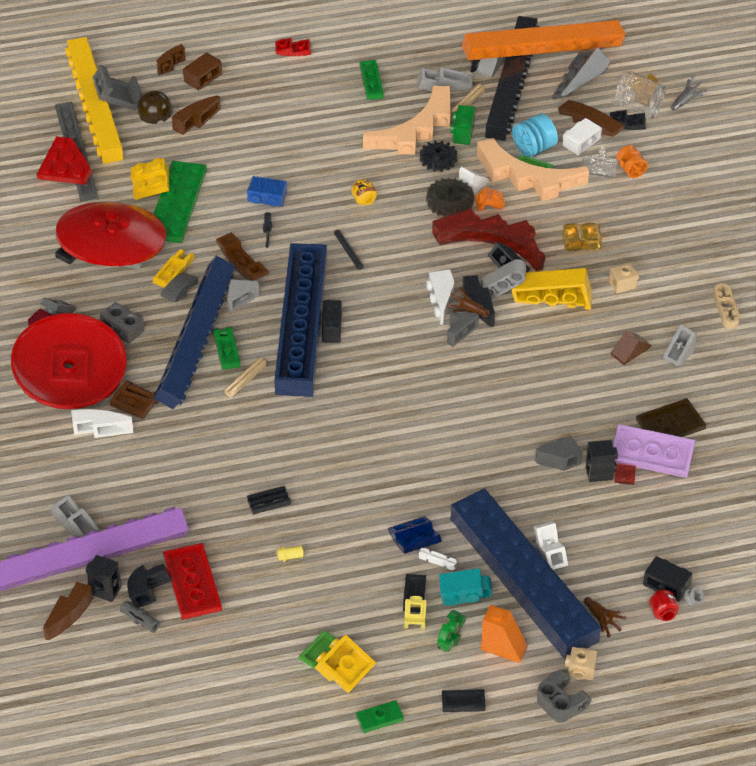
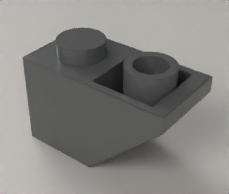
[535,435,582,471]

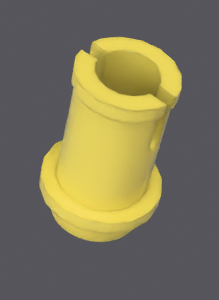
[277,545,303,562]

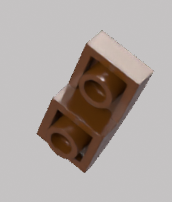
[156,44,186,75]

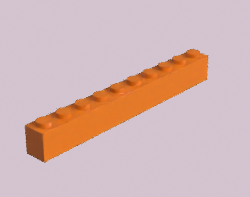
[462,20,625,60]

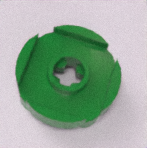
[437,610,466,652]

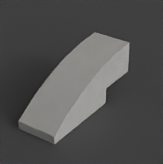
[417,67,473,92]
[50,495,101,538]

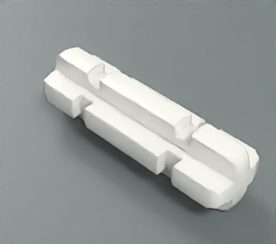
[418,547,458,570]

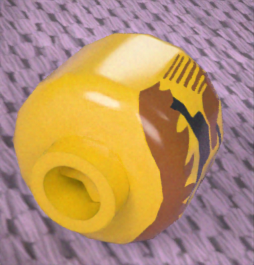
[351,179,377,205]

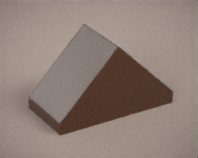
[611,331,651,365]

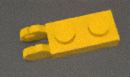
[153,249,195,288]

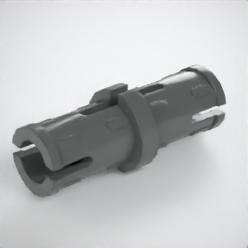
[120,600,160,632]

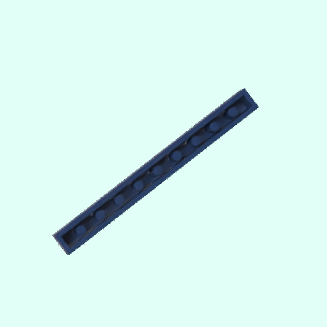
[153,255,235,409]

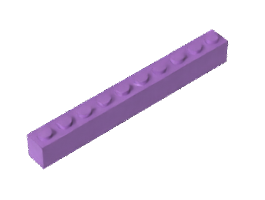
[0,507,189,591]

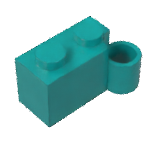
[439,568,492,606]

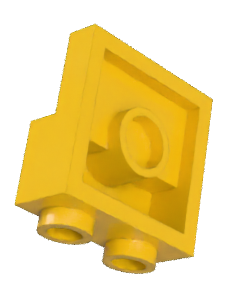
[131,158,169,200]
[315,634,376,693]

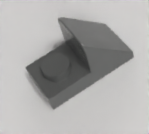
[41,298,77,315]
[447,313,479,347]

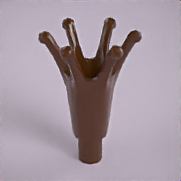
[447,287,489,317]
[583,597,626,638]

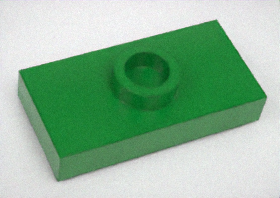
[356,700,404,734]

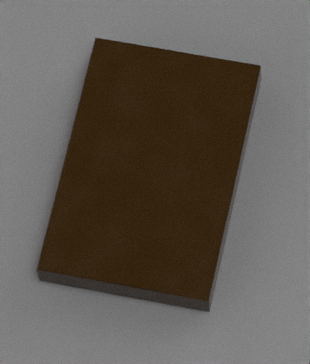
[636,398,706,437]

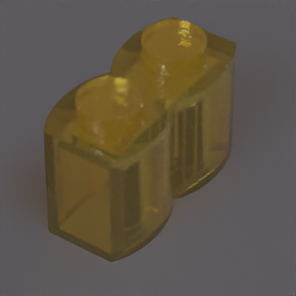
[562,223,602,251]

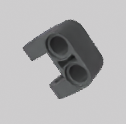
[537,669,591,723]

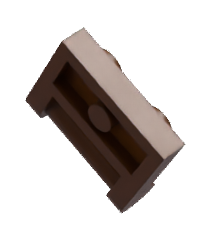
[110,380,159,419]

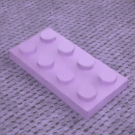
[613,424,696,478]

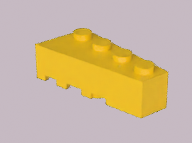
[511,268,593,310]

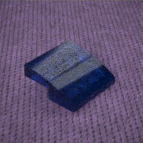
[388,516,442,554]

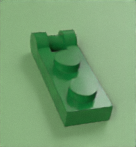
[212,326,241,370]

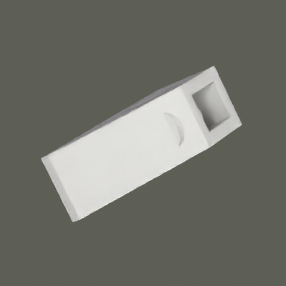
[426,269,454,325]

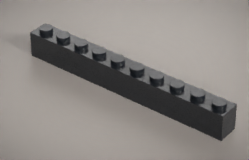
[485,16,540,141]

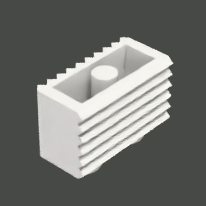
[563,118,602,156]

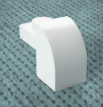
[534,521,568,570]

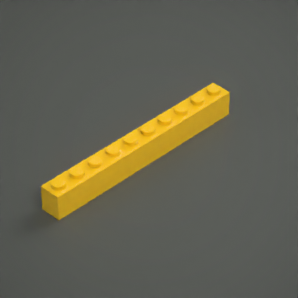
[65,37,123,164]

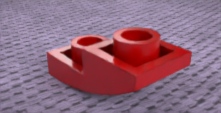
[275,37,311,57]

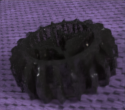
[426,177,474,219]

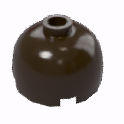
[137,91,172,124]

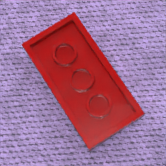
[163,543,222,620]

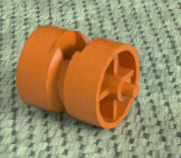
[616,145,648,178]

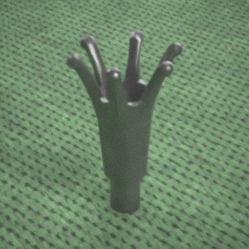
[670,75,707,111]

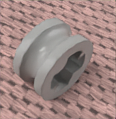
[684,587,704,606]

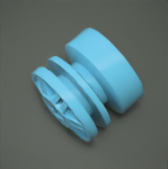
[512,113,558,158]

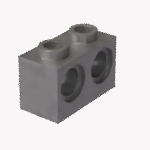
[100,301,144,344]

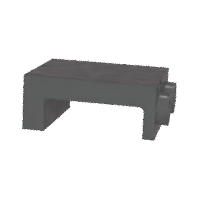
[93,65,142,110]

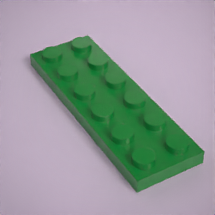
[153,160,207,243]

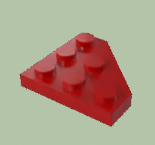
[36,136,92,185]

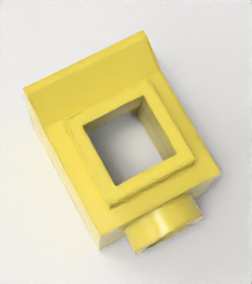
[404,596,426,629]

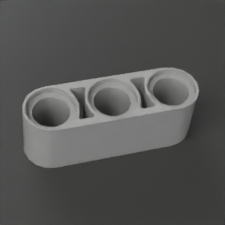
[481,260,526,300]

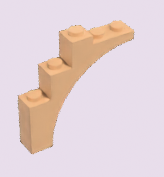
[363,86,450,155]
[476,138,589,201]

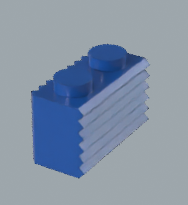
[247,176,287,207]

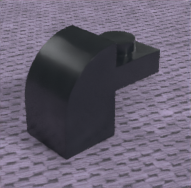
[127,564,173,608]

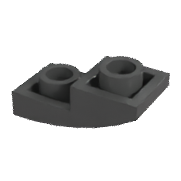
[161,272,198,302]

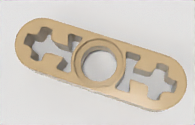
[713,283,740,329]

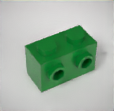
[450,105,475,145]

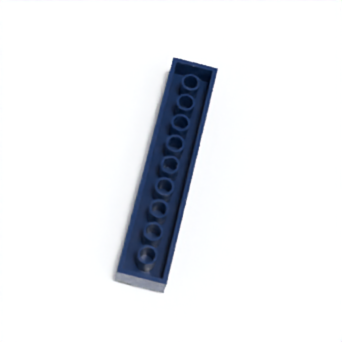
[274,243,327,397]
[450,488,601,660]

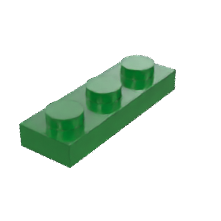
[359,60,384,100]

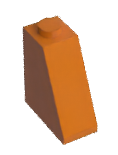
[481,604,528,663]

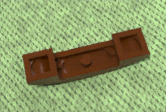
[216,232,269,281]

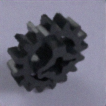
[420,140,457,172]

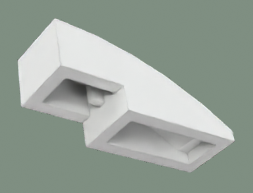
[71,409,133,438]

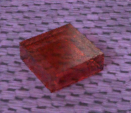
[614,464,636,485]

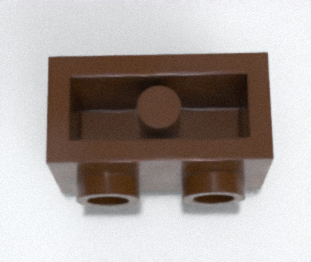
[183,52,222,91]

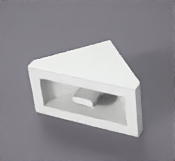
[459,167,490,196]

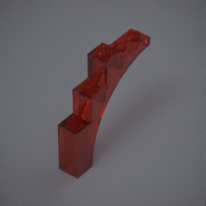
[432,209,546,272]

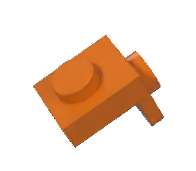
[475,187,505,211]

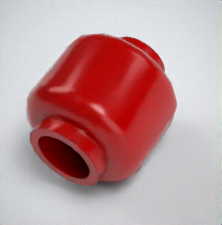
[649,590,679,621]

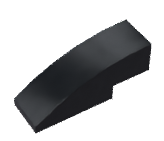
[462,275,495,327]

